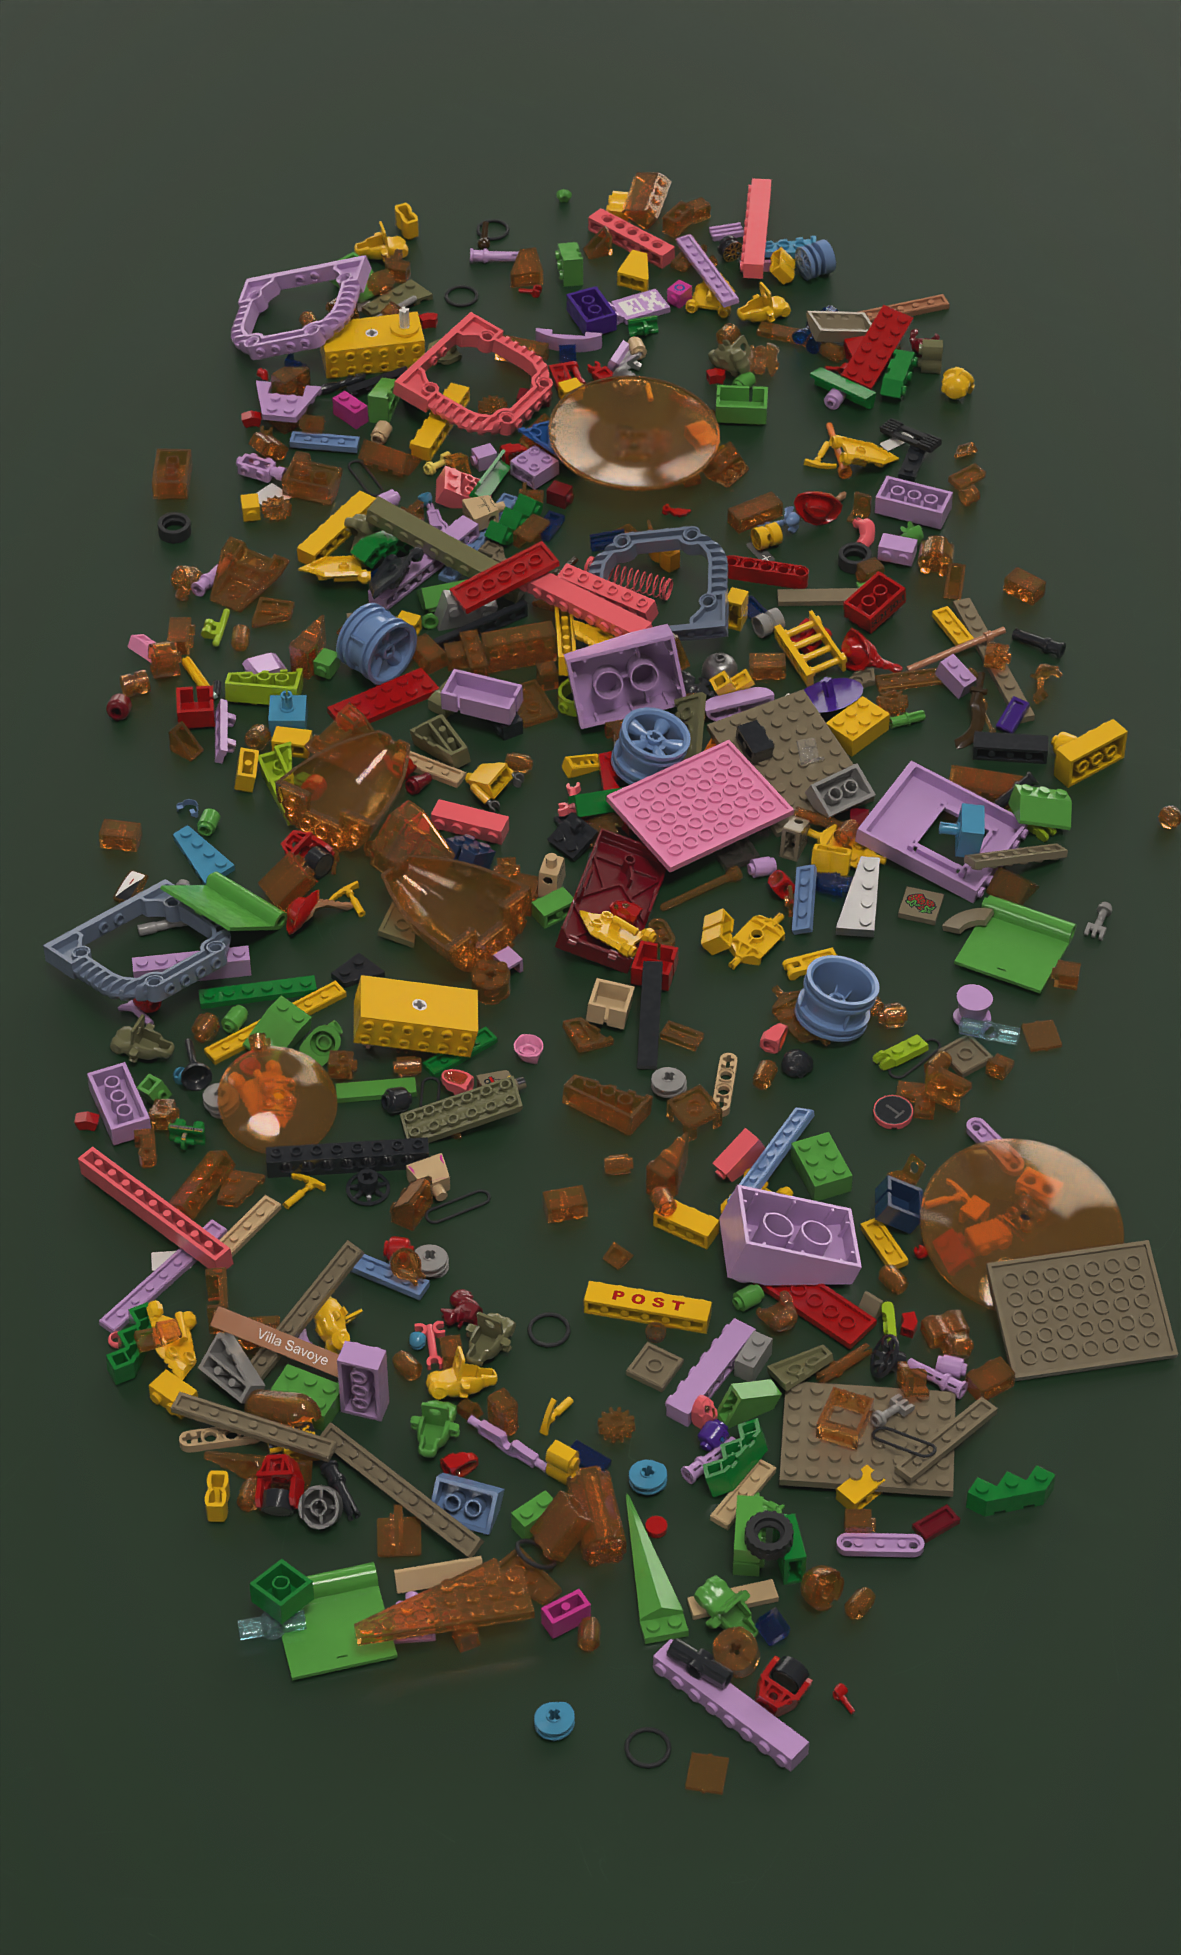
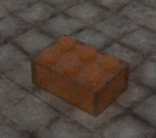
[152,449,193,499]

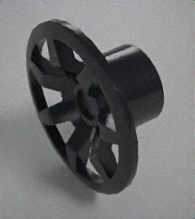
[346,1169,390,1206]
[870,1334,906,1378]

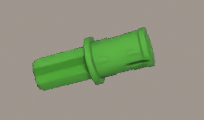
[889,710,926,729]

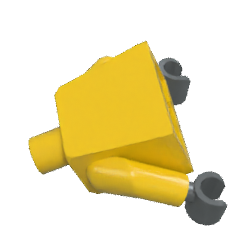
[465,762,524,813]

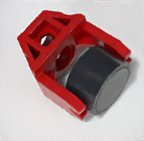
[281,830,335,881]
[255,1454,305,1517]
[755,1655,813,1717]

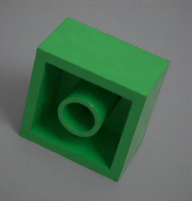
[249,1559,314,1624]

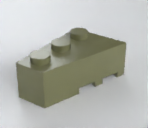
[410,714,471,769]

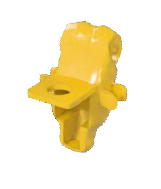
[354,221,409,262]
[737,282,791,323]
[313,1296,363,1354]
[426,1346,498,1400]

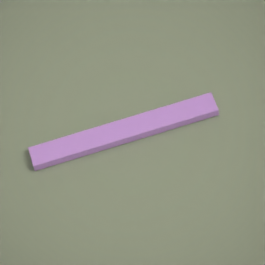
[676,234,739,307]
[99,1220,227,1333]

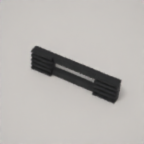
[880,418,942,453]

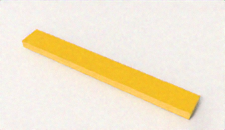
[204,980,347,1065]

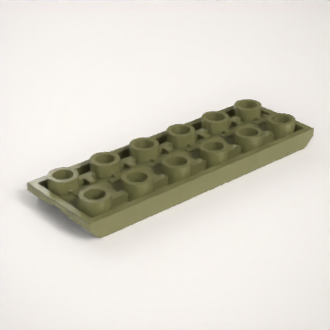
[400,1076,523,1143]

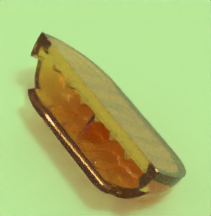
[244,1389,322,1426]

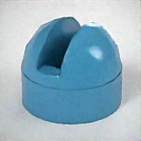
[418,492,432,506]
[173,1067,185,1084]
[409,1332,426,1350]

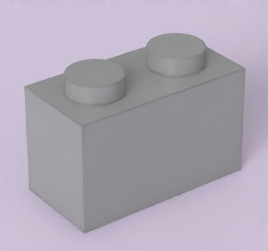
[734,1331,773,1382]

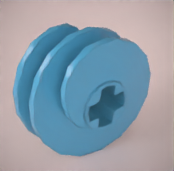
[629,1460,667,1495]
[534,1702,575,1741]

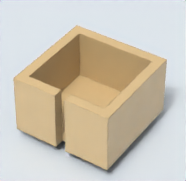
[586,978,635,1029]

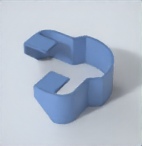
[176,799,199,818]

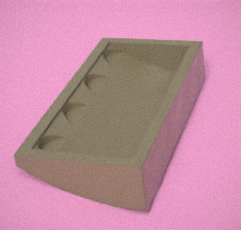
[806,311,872,342]

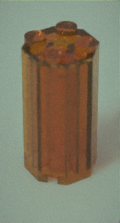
[567,1466,627,1566]

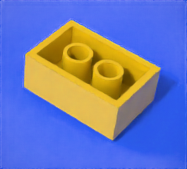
[826,696,890,757]

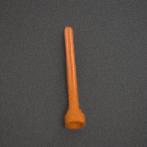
[826,423,852,479]

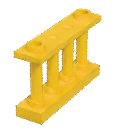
[774,610,847,687]

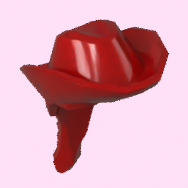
[840,628,903,674]

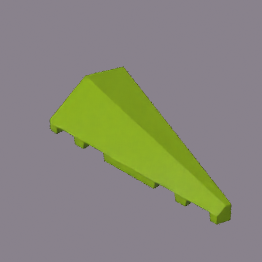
[257,742,294,826]

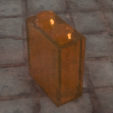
[258,851,318,913]
[530,1490,594,1563]

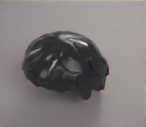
[781,1049,813,1078]

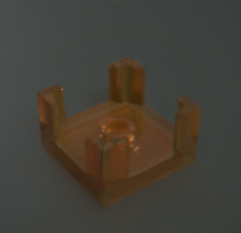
[667,1084,723,1142]

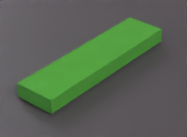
[336,1077,417,1103]

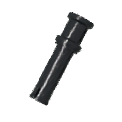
[1012,628,1066,658]
[992,771,1039,808]
[320,1460,361,1521]

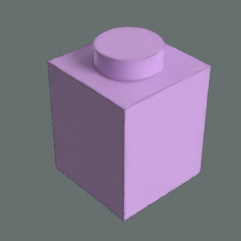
[470,443,497,472]

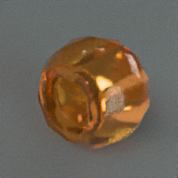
[1158,806,1181,829]

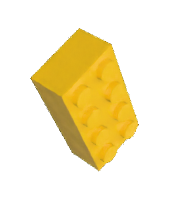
[1054,719,1128,788]

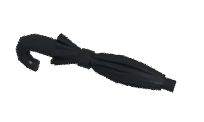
[320,373,366,394]

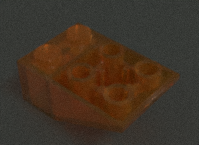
[289,615,326,680]
[646,1132,689,1203]

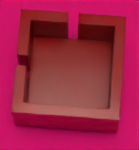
[176,685,215,729]
[631,940,678,991]

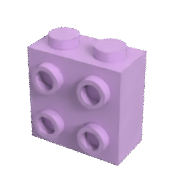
[510,445,559,490]

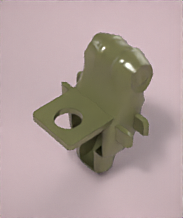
[708,335,752,376]
[344,514,383,552]
[110,1014,175,1063]
[465,1312,516,1367]

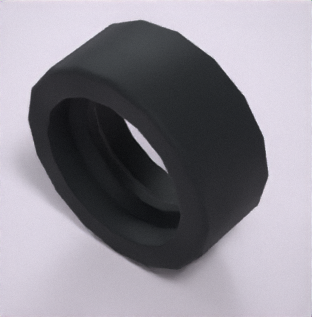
[157,512,191,544]
[838,542,872,574]

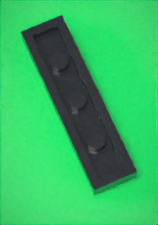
[341,366,407,396]
[898,432,927,482]

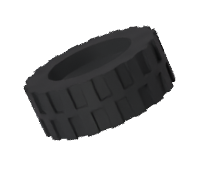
[745,1510,794,1561]

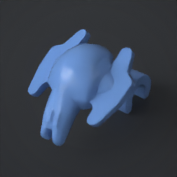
[757,506,800,534]

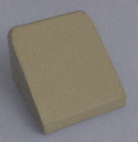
[859,1291,883,1319]

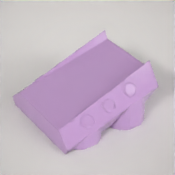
[242,652,286,674]

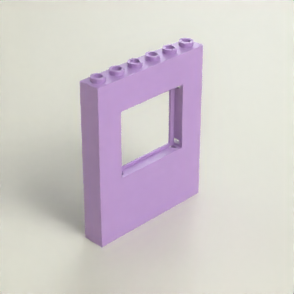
[855,761,1029,903]

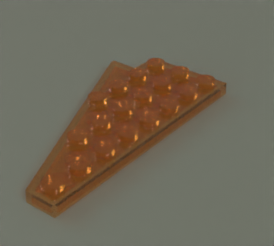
[354,1558,535,1646]

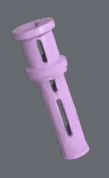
[470,248,519,263]
[191,557,233,597]
[905,1358,968,1399]
[681,1436,736,1484]

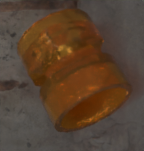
[119,669,151,698]

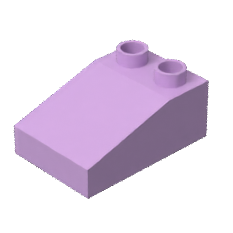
[564,624,686,729]
[719,1184,862,1285]

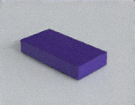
[996,696,1030,734]

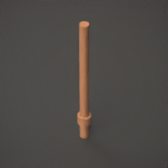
[906,627,1006,673]

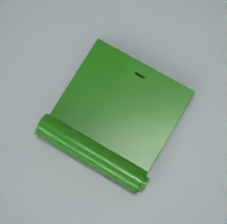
[160,871,288,931]
[954,895,1076,994]
[278,1562,398,1680]

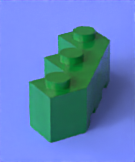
[880,349,918,400]
[484,493,544,546]
[350,530,414,569]
[106,1302,154,1385]
[703,1418,768,1497]
[966,1465,1056,1517]

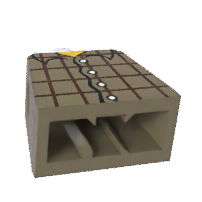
[779,816,810,862]

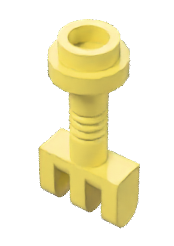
[423,451,460,475]

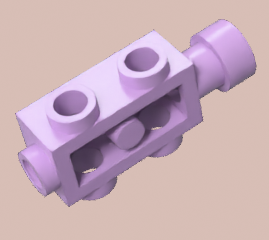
[236,453,288,483]

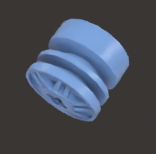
[795,239,836,280]

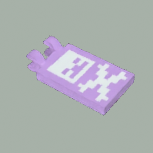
[608,289,670,325]

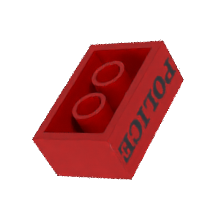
[843,571,906,633]

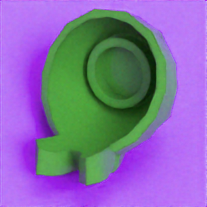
[900,521,924,546]

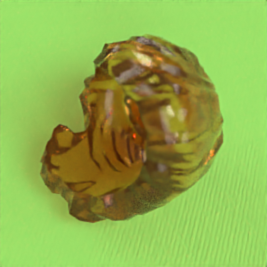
[756,1291,798,1332]

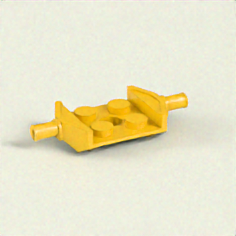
[807,824,887,868]
[728,913,785,970]

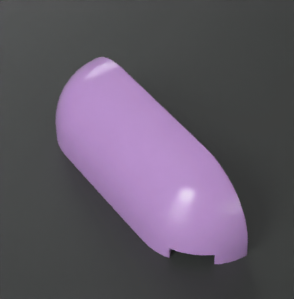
[705,687,775,721]

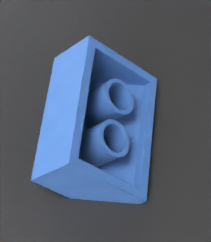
[431,1473,505,1535]

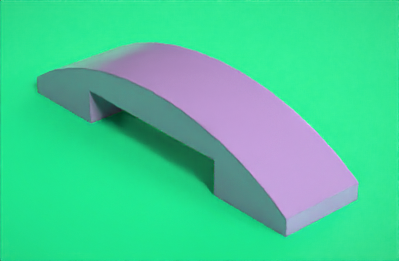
[536,328,602,352]

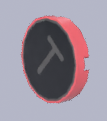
[873,1095,913,1129]

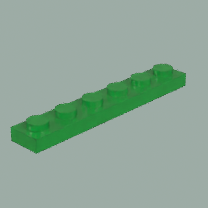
[198,975,317,1009]

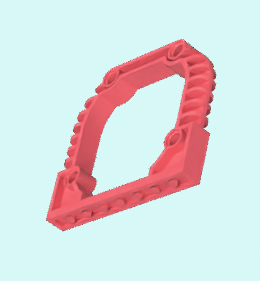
[393,312,553,436]

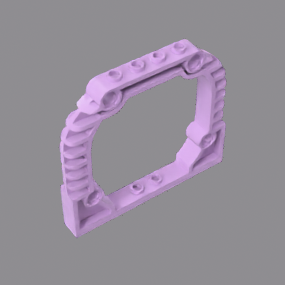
[231,255,372,360]

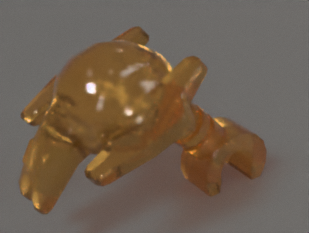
[1030,664,1063,704]

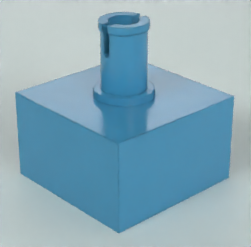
[268,691,308,737]
[939,803,985,857]

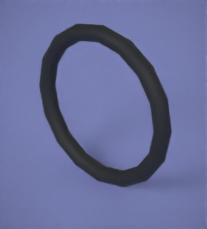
[476,219,509,241]
[445,285,478,307]
[527,1312,571,1348]
[515,1539,556,1570]
[624,1727,671,1768]

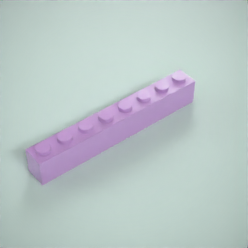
[368,515,479,610]
[653,1639,809,1772]

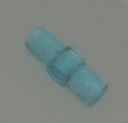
[958,1016,1020,1045]
[237,1609,307,1640]

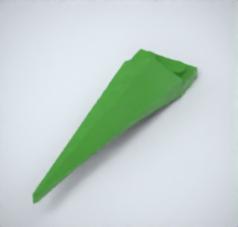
[626,1494,689,1644]

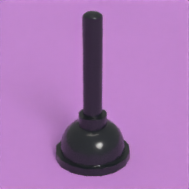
[181,1038,212,1091]

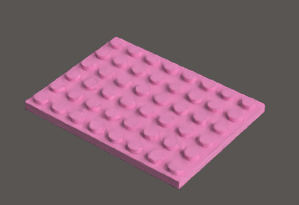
[606,740,794,872]

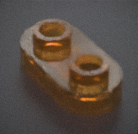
[649,918,675,949]

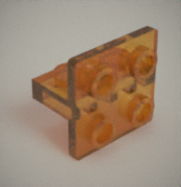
[925,1066,972,1112]
[377,1505,422,1557]

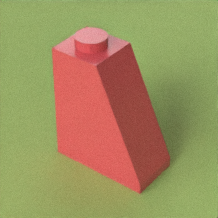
[713,1128,765,1182]

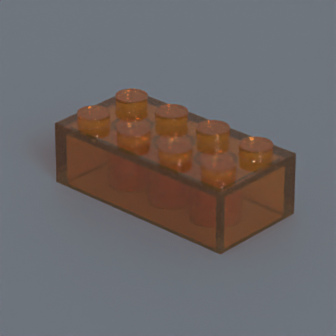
[481,620,557,674]

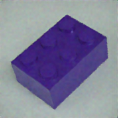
[566,286,617,336]

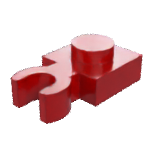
[588,361,613,385]

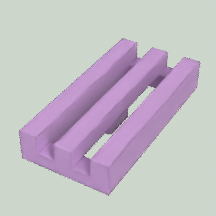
[709,222,744,241]

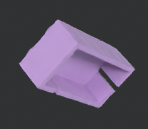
[441,669,523,725]

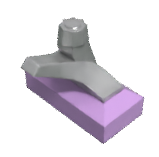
[607,340,642,372]

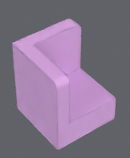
[493,946,523,973]

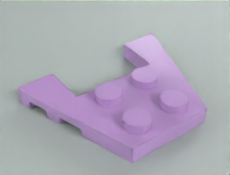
[256,381,322,423]

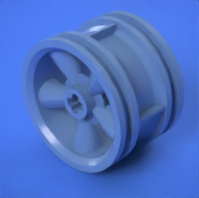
[336,603,417,685]
[611,707,691,785]
[795,955,879,1042]

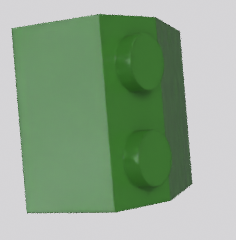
[243,996,312,1063]

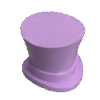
[953,984,993,1033]

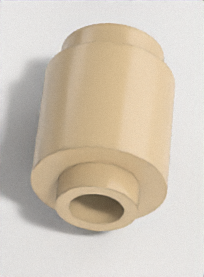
[627,337,647,360]
[371,420,392,446]

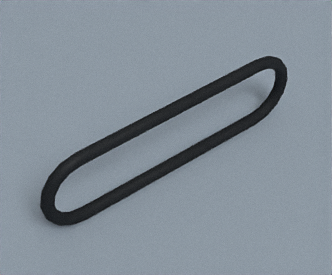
[347,460,383,497]
[888,1038,941,1079]
[419,1076,441,1107]
[425,1189,491,1224]
[872,1426,937,1458]

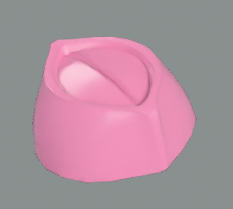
[514,1034,543,1064]

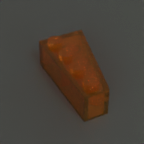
[562,1074,653,1136]

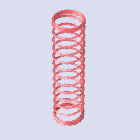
[584,556,673,601]

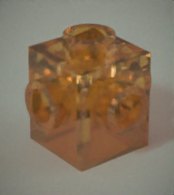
[984,642,1012,670]
[493,857,521,887]
[328,1050,358,1079]
[149,1099,180,1130]

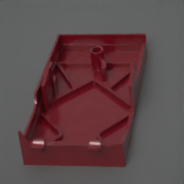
[555,828,667,974]

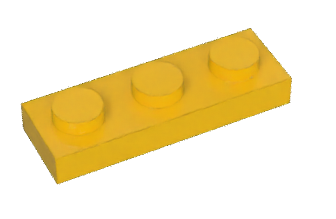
[932,606,974,646]
[860,1218,909,1272]

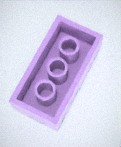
[875,476,953,529]
[87,1062,152,1145]
[337,1341,389,1422]

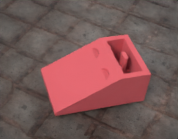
[435,466,492,508]

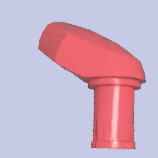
[853,517,875,547]

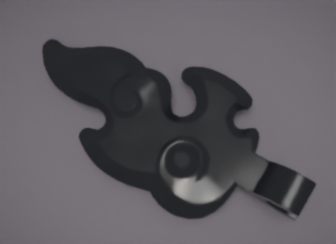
[681,671,718,700]

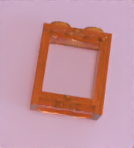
[816,1387,874,1450]

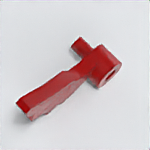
[662,504,691,517]

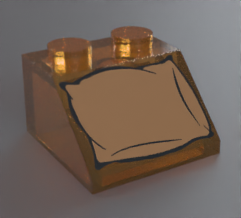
[390,1176,433,1231]

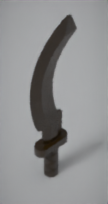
[954,672,988,749]

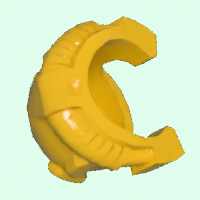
[941,367,975,399]

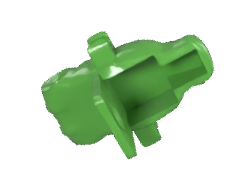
[410,1400,460,1457]
[694,1575,759,1642]

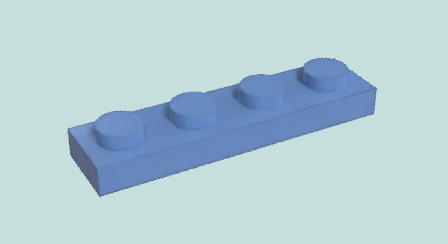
[290,431,360,453]
[792,864,817,935]
[350,1254,430,1300]

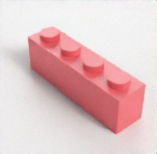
[431,799,509,845]

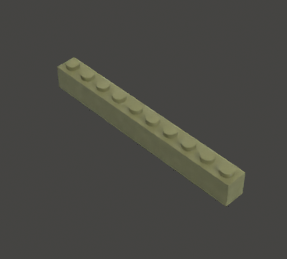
[366,496,525,603]

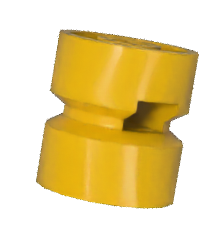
[751,522,783,550]

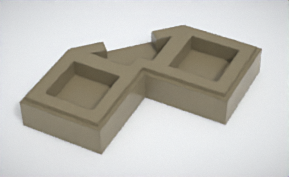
[478,540,506,563]

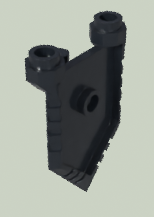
[369,547,424,599]

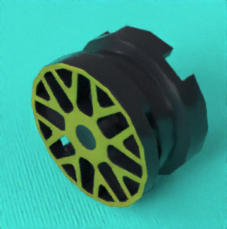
[717,235,742,262]

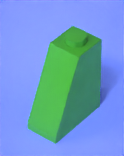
[717,1379,782,1429]

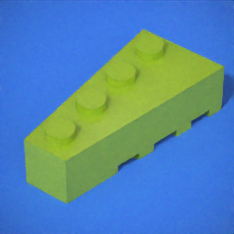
[225,668,303,705]

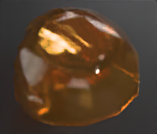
[170,565,203,592]
[389,1247,426,1286]

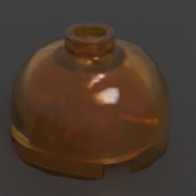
[800,1565,844,1611]

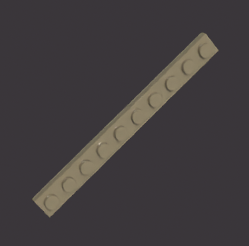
[953,598,1035,723]
[320,1422,484,1558]

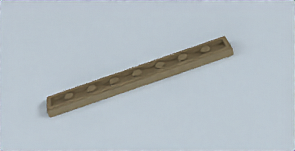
[250,1240,365,1381]
[171,1392,337,1462]

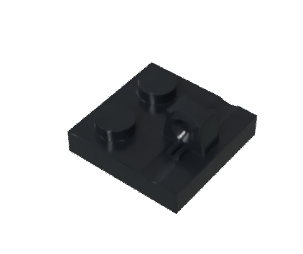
[547,812,599,862]

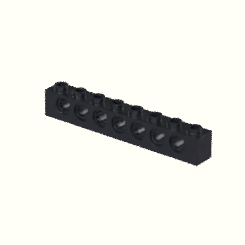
[266,1137,429,1178]

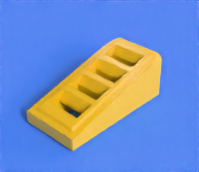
[562,754,599,778]

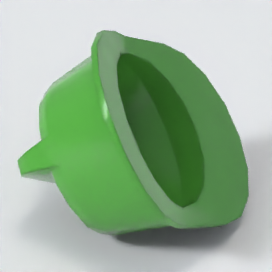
[299,1025,341,1068]

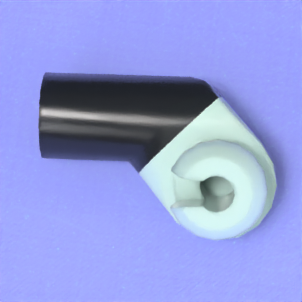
[213,680,222,700]

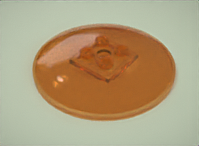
[217,1046,337,1154]

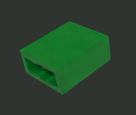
[772,1514,807,1585]

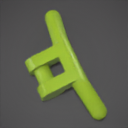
[201,608,230,647]

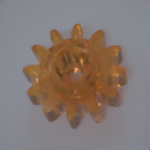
[478,395,508,415]
[261,495,292,522]
[876,688,909,716]
[598,1407,635,1443]

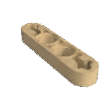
[712,1053,737,1117]
[179,1427,260,1452]

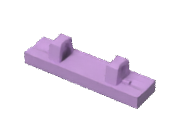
[215,699,236,764]

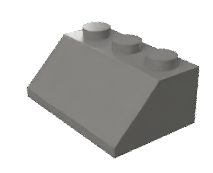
[805,763,876,818]

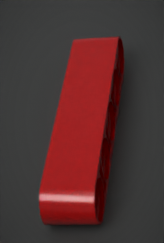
[726,555,809,589]

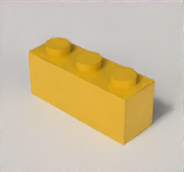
[653,1196,719,1249]

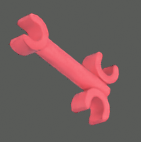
[558,782,581,817]
[415,1321,445,1370]

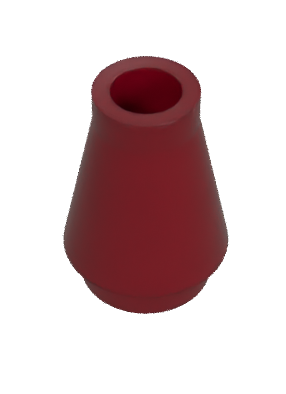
[405,772,432,794]

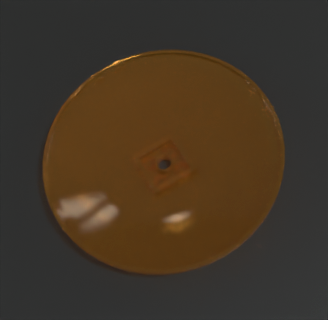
[548,376,720,491]
[920,1139,1124,1311]

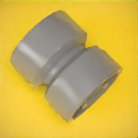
[752,608,785,638]

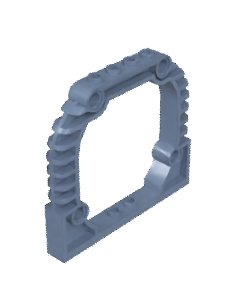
[585,526,729,647]
[43,879,231,1002]

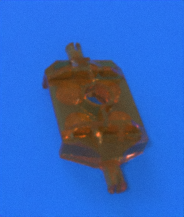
[772,985,831,1046]

